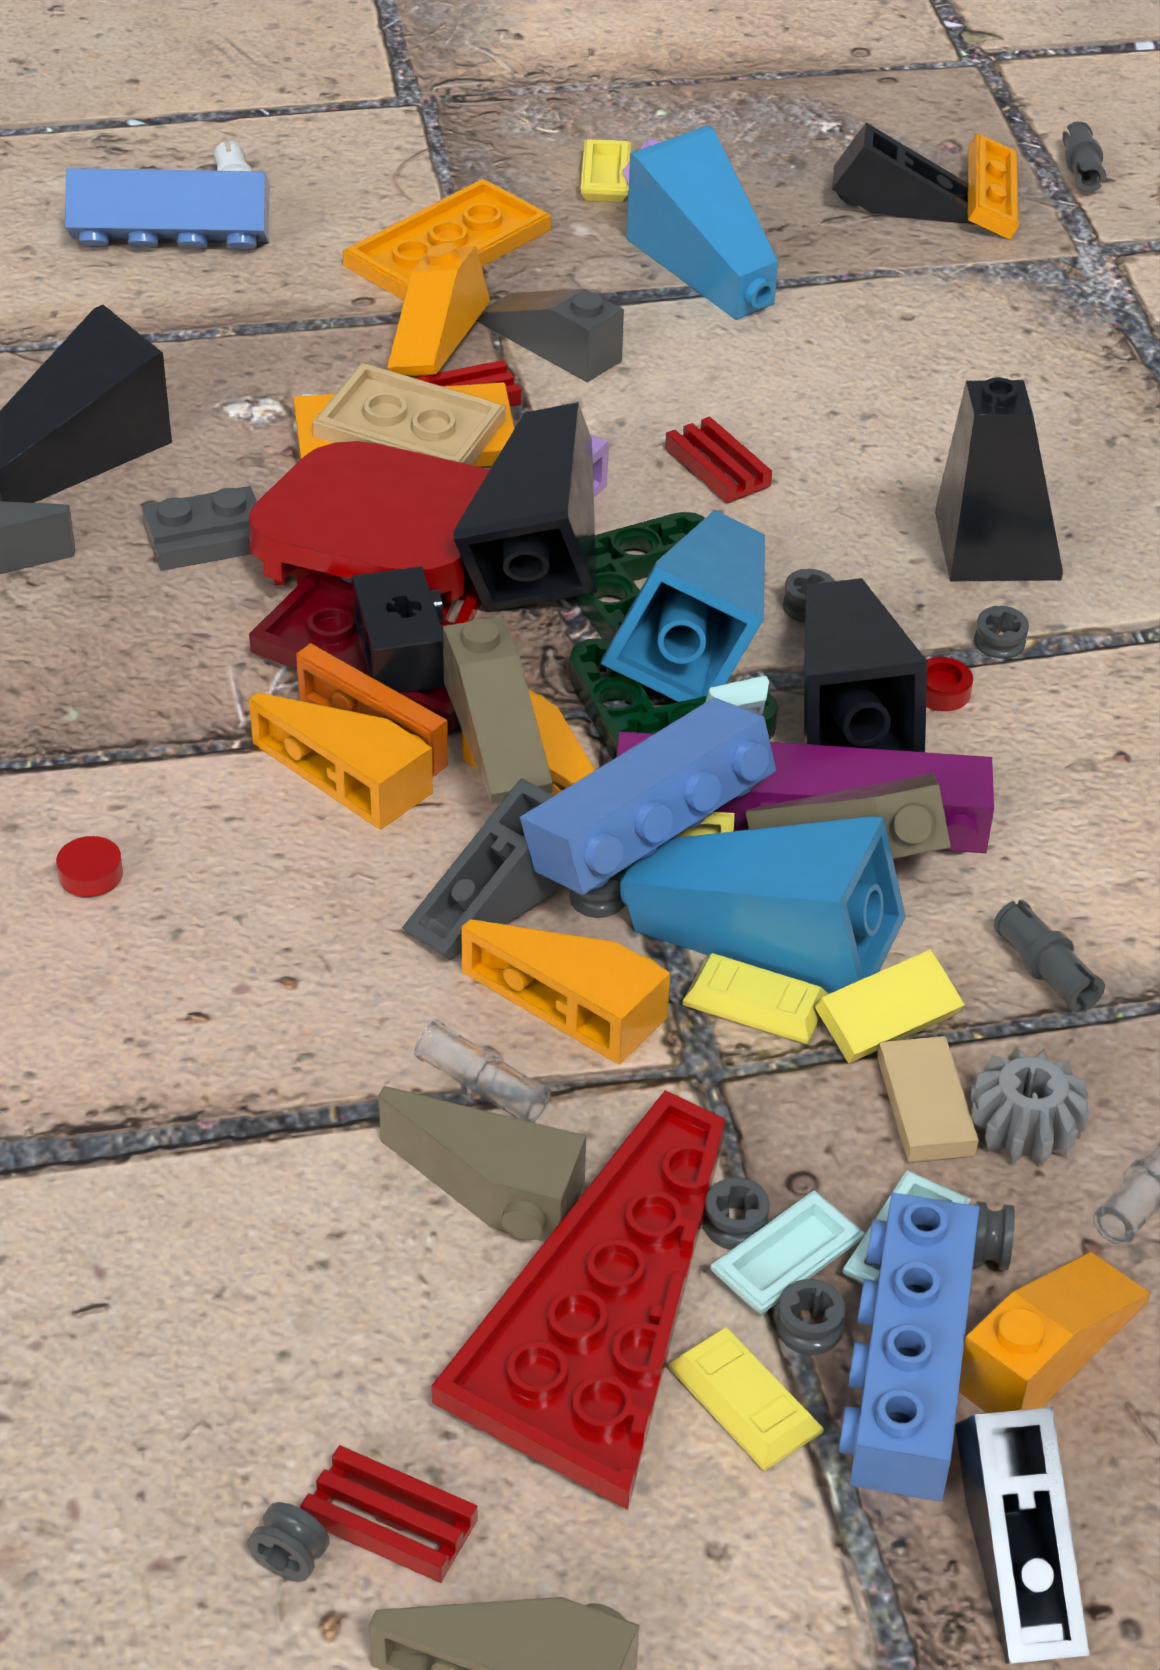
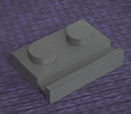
[142,486,257,571]

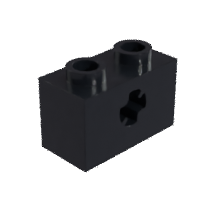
[352,566,445,693]

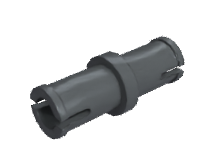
[1062,121,1106,192]
[994,900,1105,1012]

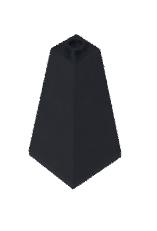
[0,305,172,503]
[935,377,1063,582]
[454,402,597,612]
[804,578,927,752]

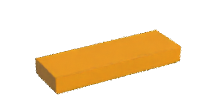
[968,133,1019,240]

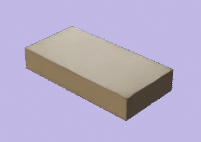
[877,1036,978,1163]

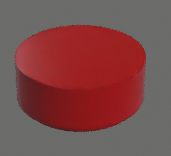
[926,657,973,711]
[56,836,123,897]

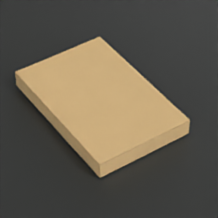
[312,363,506,465]

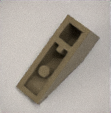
[443,616,553,804]
[745,773,951,859]
[379,1086,586,1242]
[369,1597,639,1670]

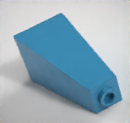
[627,125,778,320]
[601,510,765,702]
[620,816,906,994]

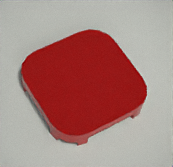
[249,441,489,603]

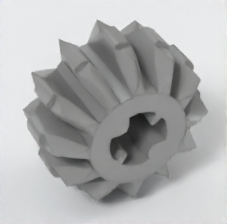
[970,1046,1090,1166]

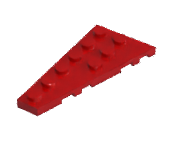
[431,1090,725,1510]

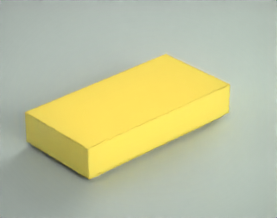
[815,949,965,1064]

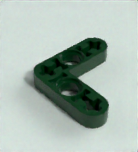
[572,512,705,641]
[570,638,778,760]

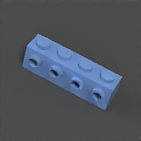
[65,168,270,249]
[520,697,776,895]
[838,1192,980,1502]

